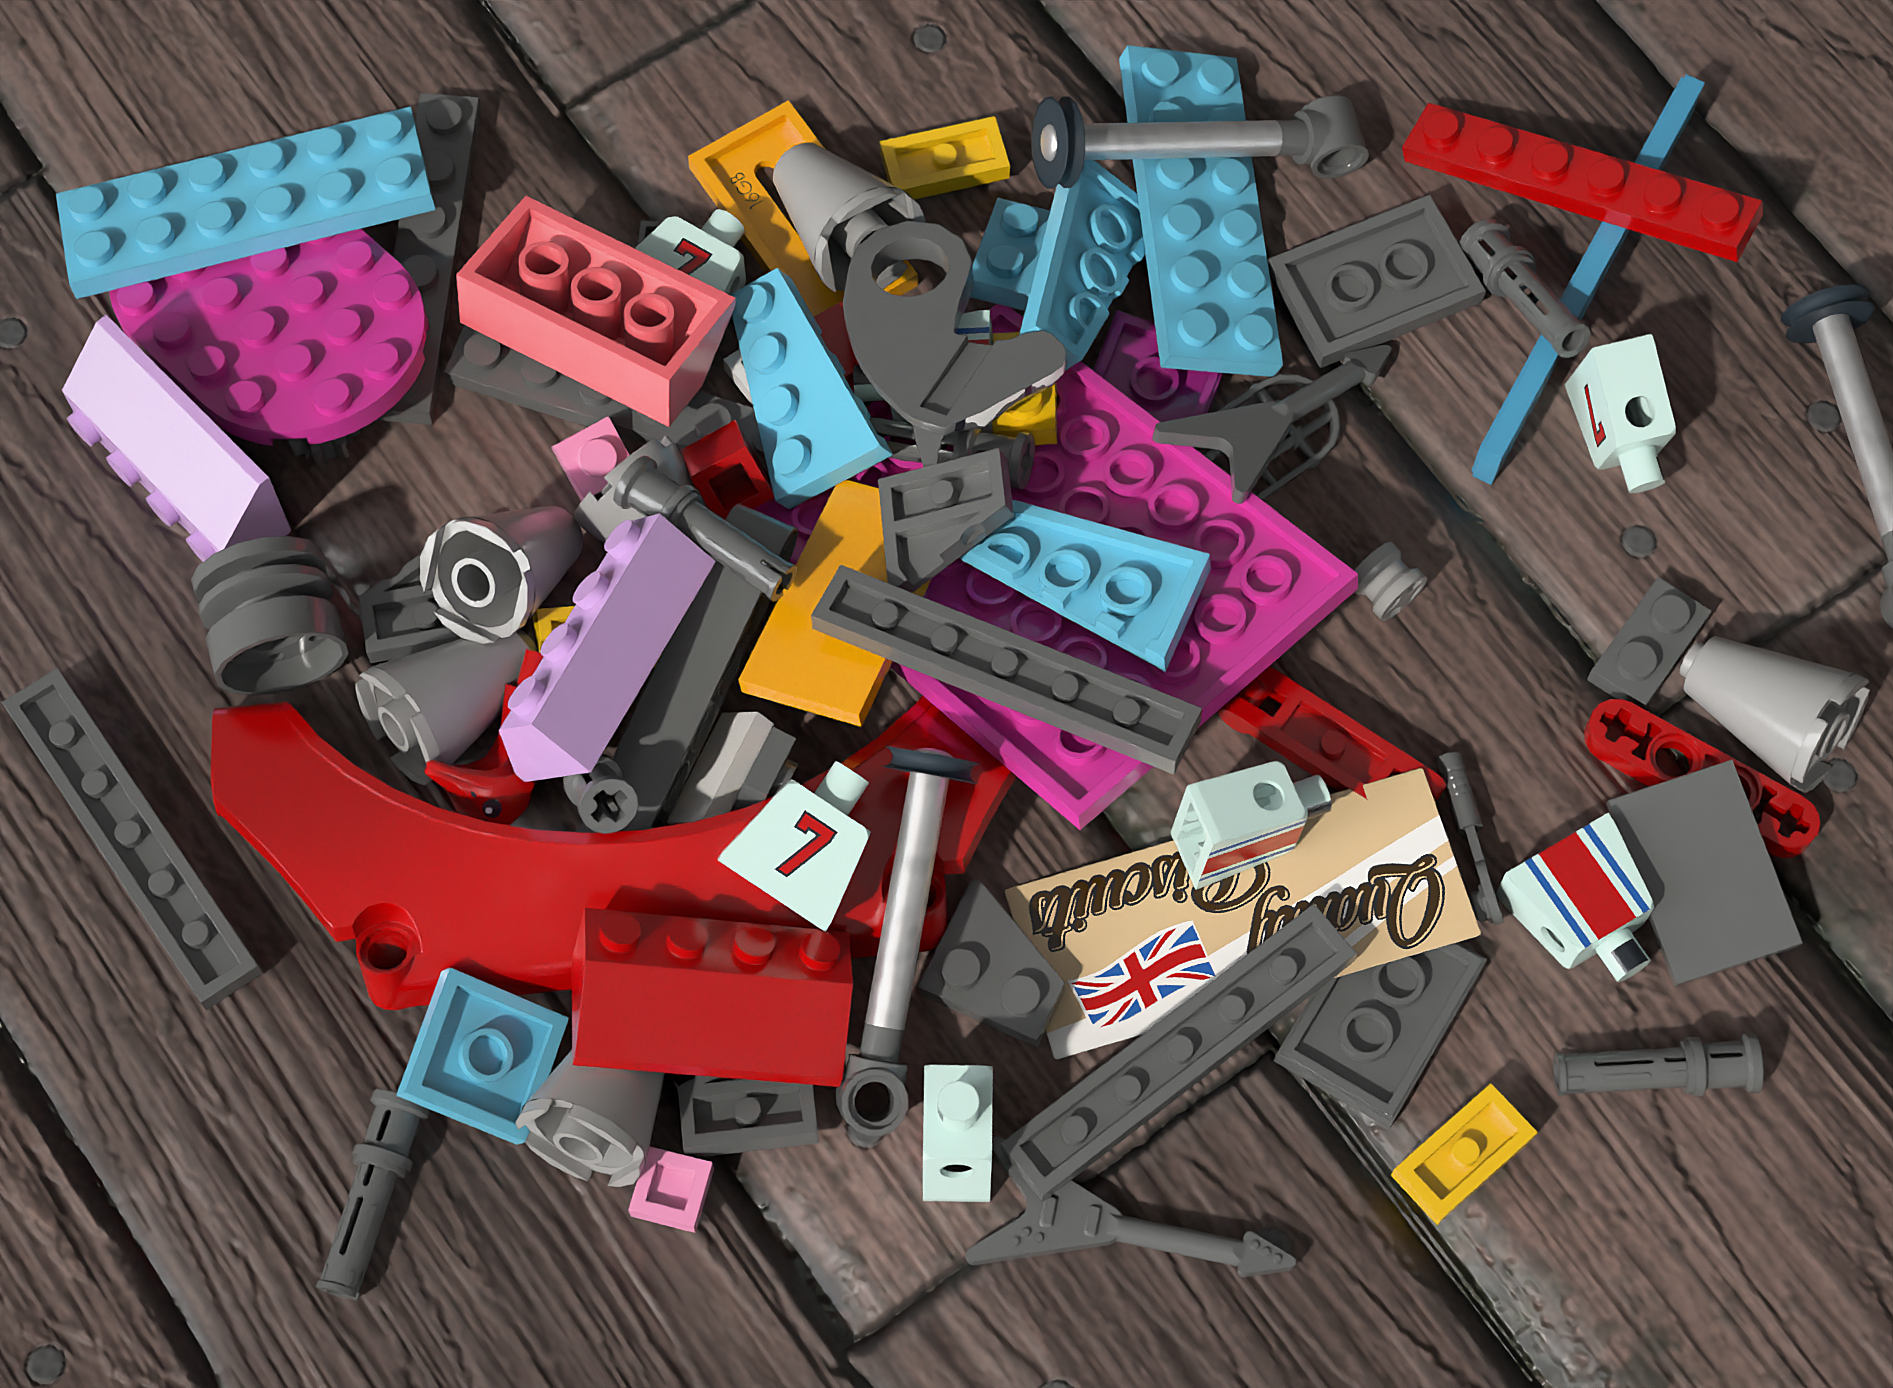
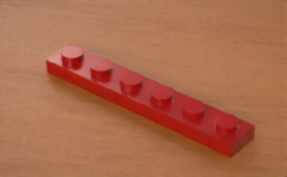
[1402,102,1763,262]

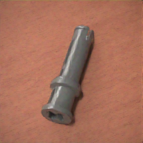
[1459,218,1591,357]
[869,417,1035,490]
[613,456,798,601]
[563,753,638,834]
[1553,1033,1764,1097]
[316,1089,431,1301]

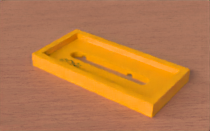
[688,100,918,317]

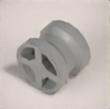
[1354,542,1428,621]

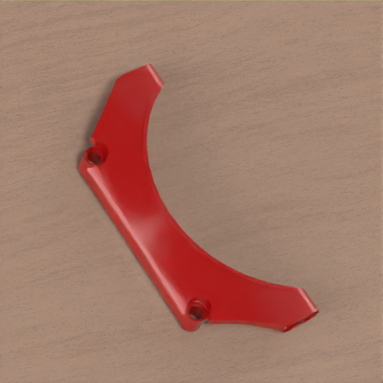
[211,696,1017,1010]

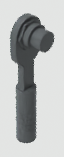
[1436,752,1504,926]

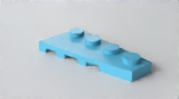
[1019,160,1145,370]
[730,268,893,510]
[959,499,1211,672]

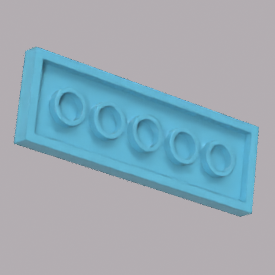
[1119,45,1283,377]
[56,106,436,299]

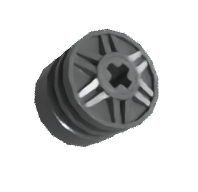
[191,536,348,696]

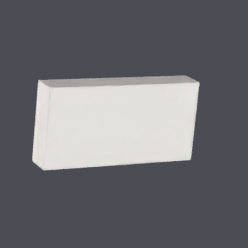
[667,712,774,825]

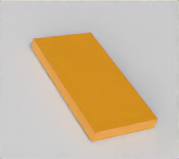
[738,480,932,727]

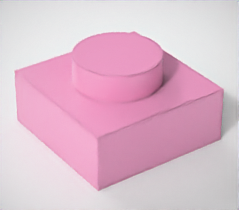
[551,416,629,501]
[629,1146,714,1233]

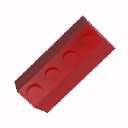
[572,908,853,1087]

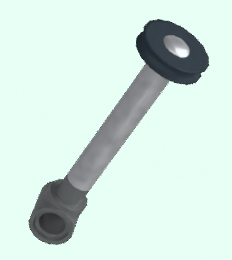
[1031,95,1369,189]
[1780,284,1893,629]
[836,746,981,1136]

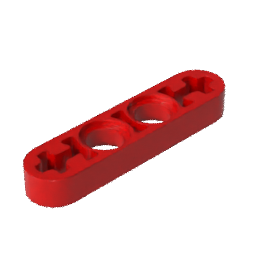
[1584,699,1820,858]

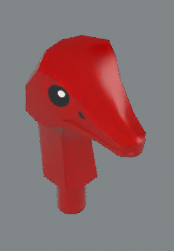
[424,649,544,826]

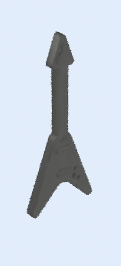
[1152,345,1391,504]
[966,1136,1296,1277]

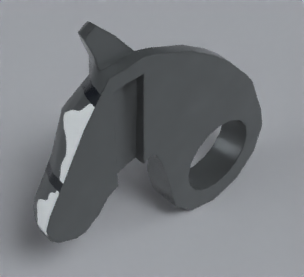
[843,221,1067,467]

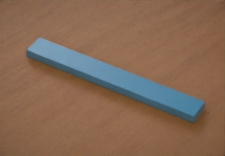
[1471,74,1705,485]

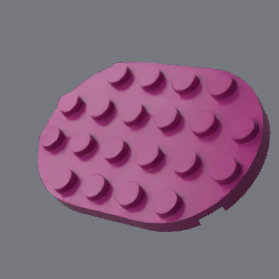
[109,229,429,446]

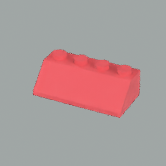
[456,196,736,427]

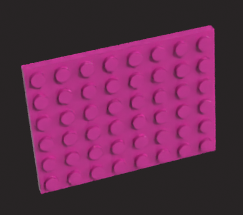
[753,304,1358,830]

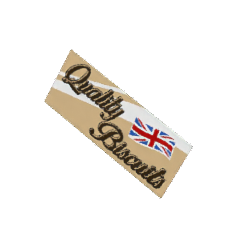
[1005,768,1481,1059]

